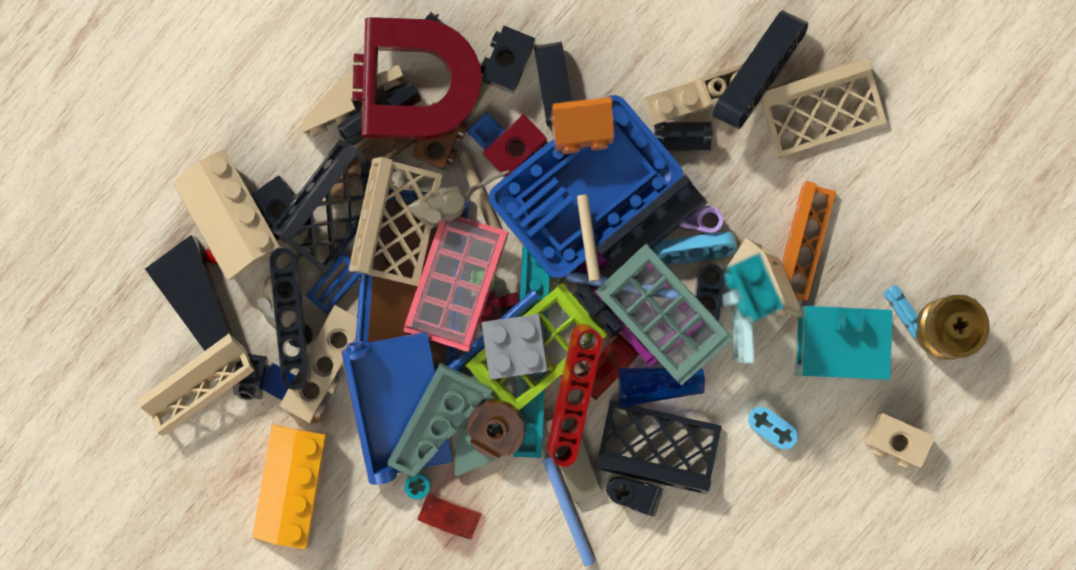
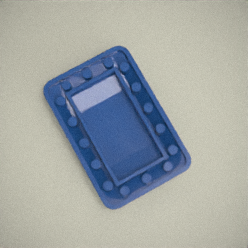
[489,95,683,279]

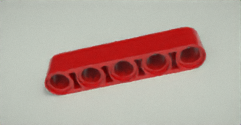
[547,324,602,467]

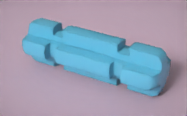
[884,285,918,338]

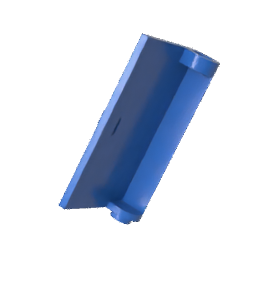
[341,332,453,485]

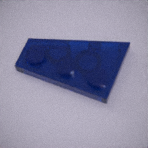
[618,368,705,407]

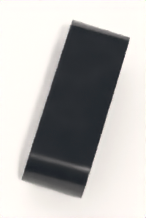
[534,41,572,127]
[689,264,724,346]

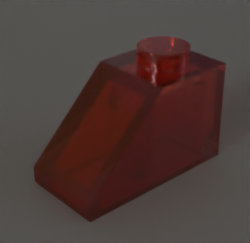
[591,334,639,400]
[417,491,482,540]

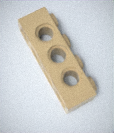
[279,305,357,423]

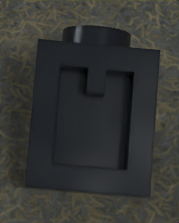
[232,353,268,400]

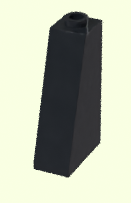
[145,235,233,351]

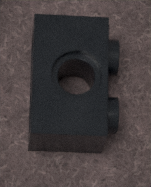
[480,25,535,95]
[250,175,308,243]

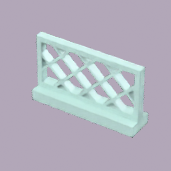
[721,291,754,363]

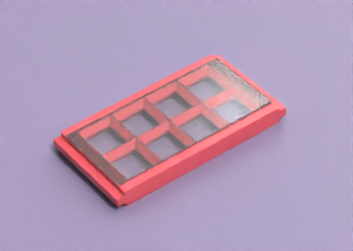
[404,217,509,352]

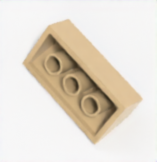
[173,149,280,281]

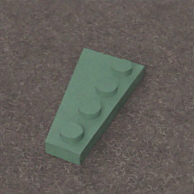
[387,363,492,477]

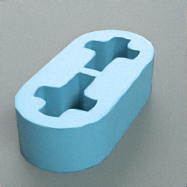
[747,407,798,449]

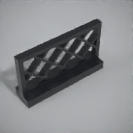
[270,139,395,273]
[595,400,722,494]

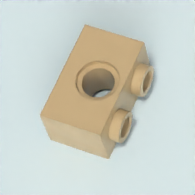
[864,412,935,471]

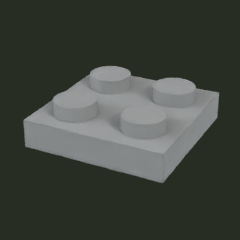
[481,314,547,380]

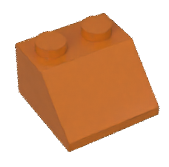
[551,97,614,154]

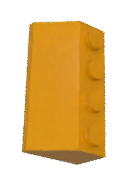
[252,424,329,549]

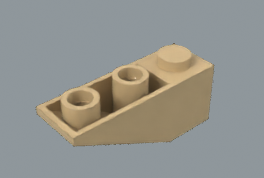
[727,238,802,317]

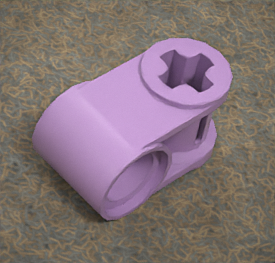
[678,205,723,234]

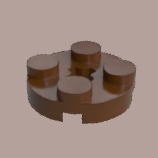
[467,399,526,458]

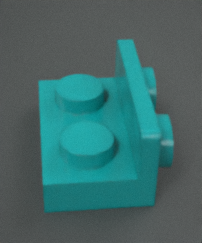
[724,253,784,323]

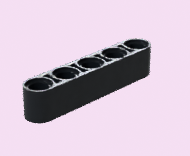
[712,10,809,129]
[269,248,310,390]

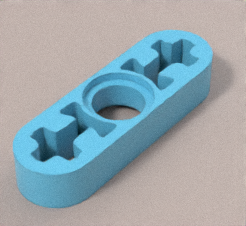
[653,231,738,266]

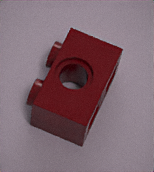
[482,113,547,178]

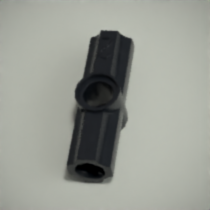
[337,80,422,146]

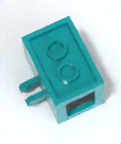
[795,306,893,380]

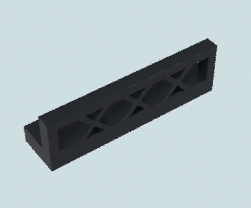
[596,174,708,272]

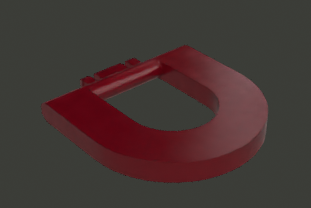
[352,17,482,140]

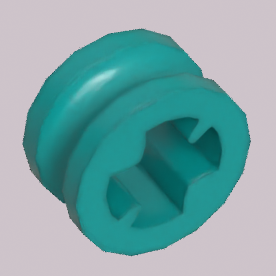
[404,473,431,500]

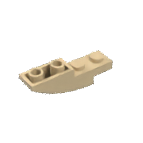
[641,64,743,126]
[301,65,405,137]

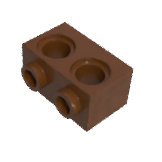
[412,102,469,171]

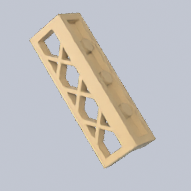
[138,334,255,436]

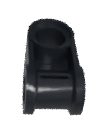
[606,476,664,517]

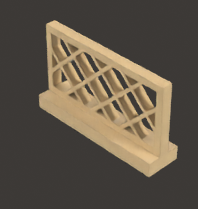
[760,57,887,158]
[349,157,442,286]

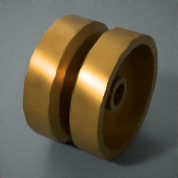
[915,295,990,360]

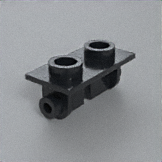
[654,122,713,151]

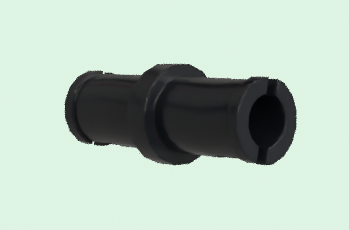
[573,284,625,338]

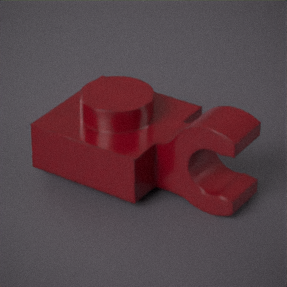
[467,290,519,325]

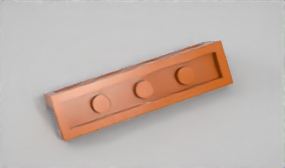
[782,181,836,301]

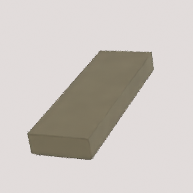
[545,417,602,503]

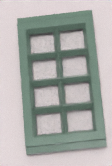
[596,244,733,385]

